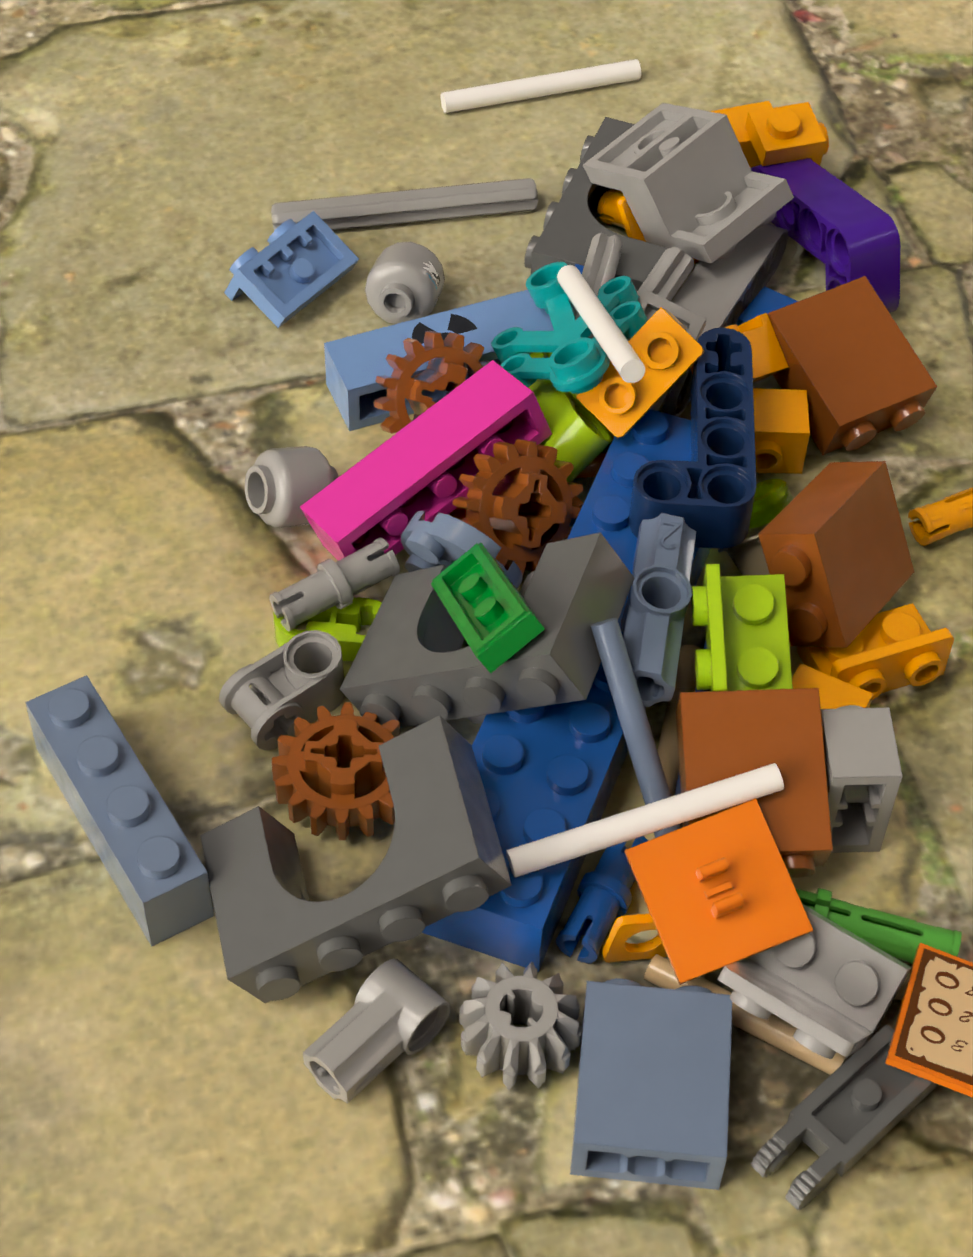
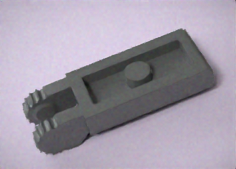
[751,1025,939,1210]

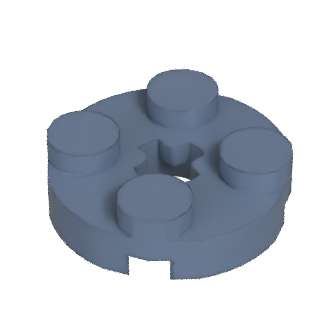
[401,511,522,589]

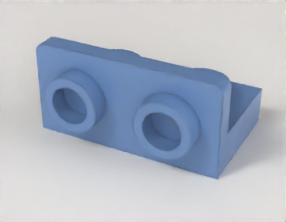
[224,211,359,328]

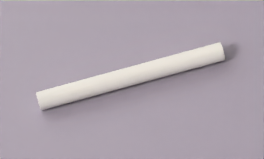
[441,59,641,113]
[557,265,645,383]
[506,763,784,878]

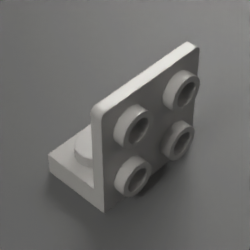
[718,904,911,1059]

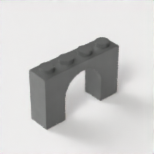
[524,117,669,291]
[340,532,634,727]
[200,715,512,1003]

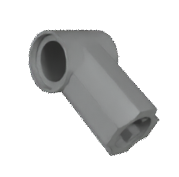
[303,959,451,1104]

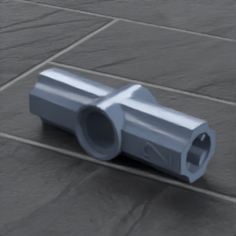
[621,513,697,707]

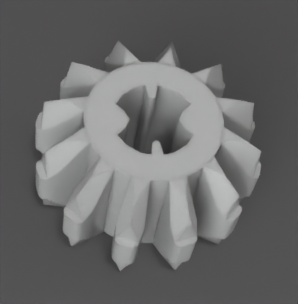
[459,962,582,1090]

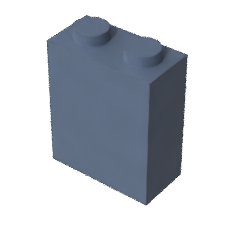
[570,978,732,1190]

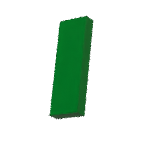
[431,542,545,673]

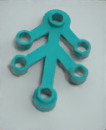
[491,262,648,394]

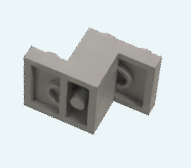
[583,103,794,264]

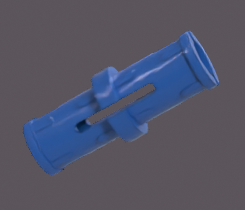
[556,836,648,963]

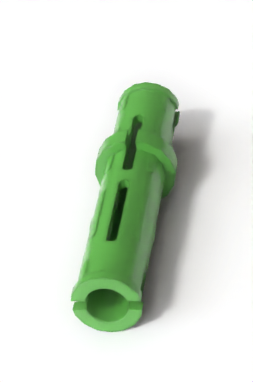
[796,888,962,963]

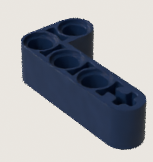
[629,327,756,549]

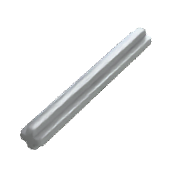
[271,178,538,231]

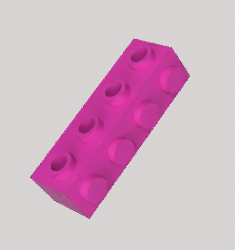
[300,360,552,561]

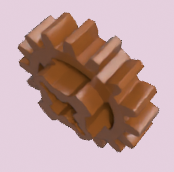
[374,331,490,434]
[453,439,583,575]
[272,702,400,840]

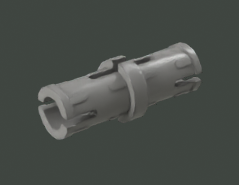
[269,537,400,631]

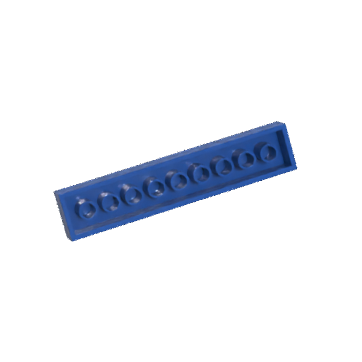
[422,409,711,972]

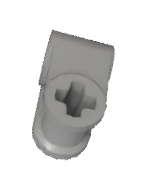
[219,630,345,750]

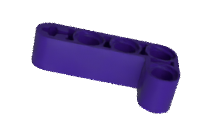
[751,158,901,313]

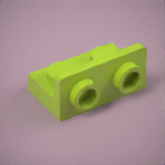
[691,564,793,692]

